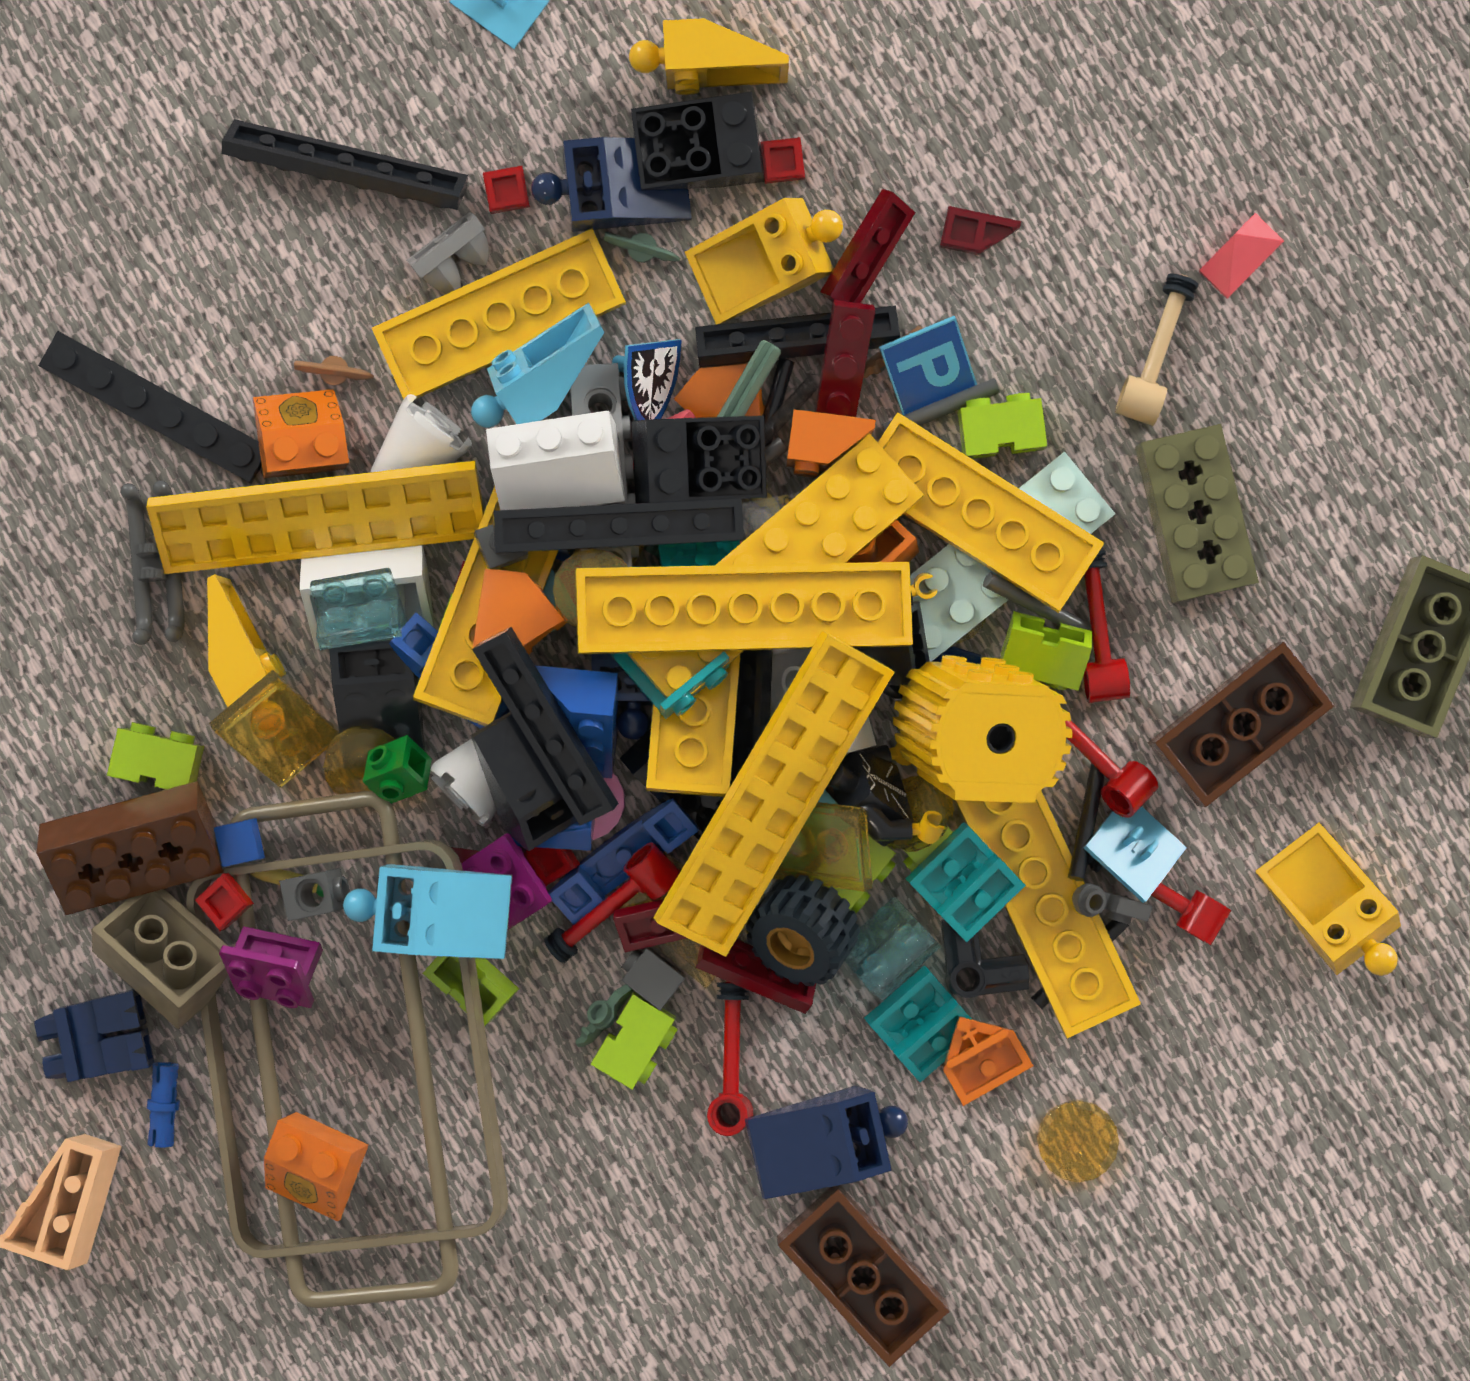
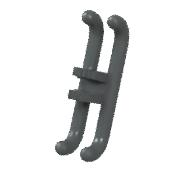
[120,480,185,645]

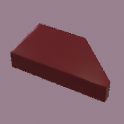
[940,206,1022,255]

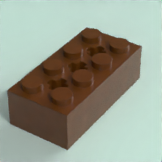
[1147,641,1334,807]
[36,781,224,915]
[777,1185,950,1367]

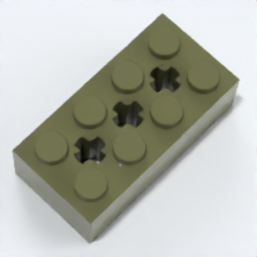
[1135,424,1259,603]
[1350,555,1470,738]

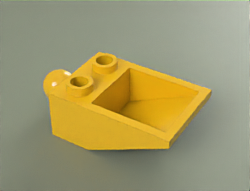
[629,18,789,95]
[685,198,843,325]
[207,574,286,731]
[1255,822,1401,976]

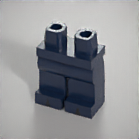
[34,989,155,1082]

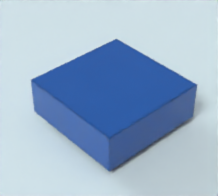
[213,818,265,867]

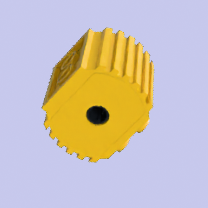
[893,655,1072,803]

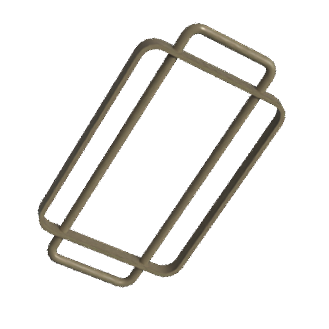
[186,791,508,1308]

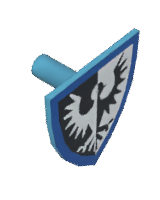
[612,339,682,421]

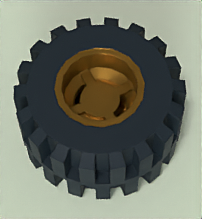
[746,875,860,986]

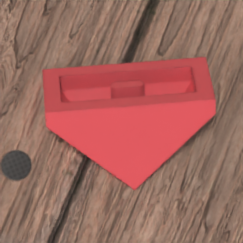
[1199,213,1284,299]

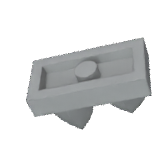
[406,211,489,294]

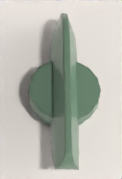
[604,232,681,263]
[575,984,634,1047]

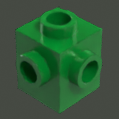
[363,735,432,804]

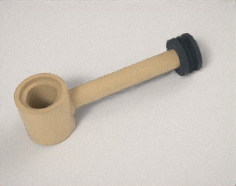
[1115,273,1199,426]

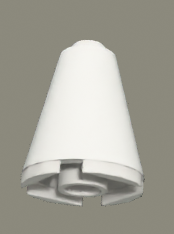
[370,394,472,472]
[430,739,497,826]

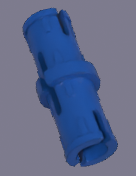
[147,1062,180,1148]

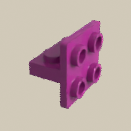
[461,833,552,931]
[219,926,323,1008]

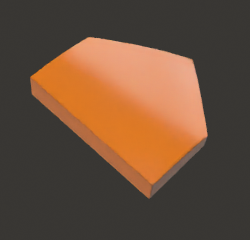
[674,363,765,418]
[472,569,567,655]
[942,1016,1034,1106]

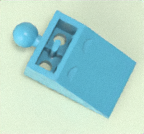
[471,303,604,428]
[343,864,512,959]

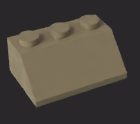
[91,889,228,1030]

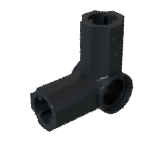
[940,920,1030,998]

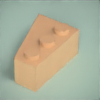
[0,1134,122,1270]

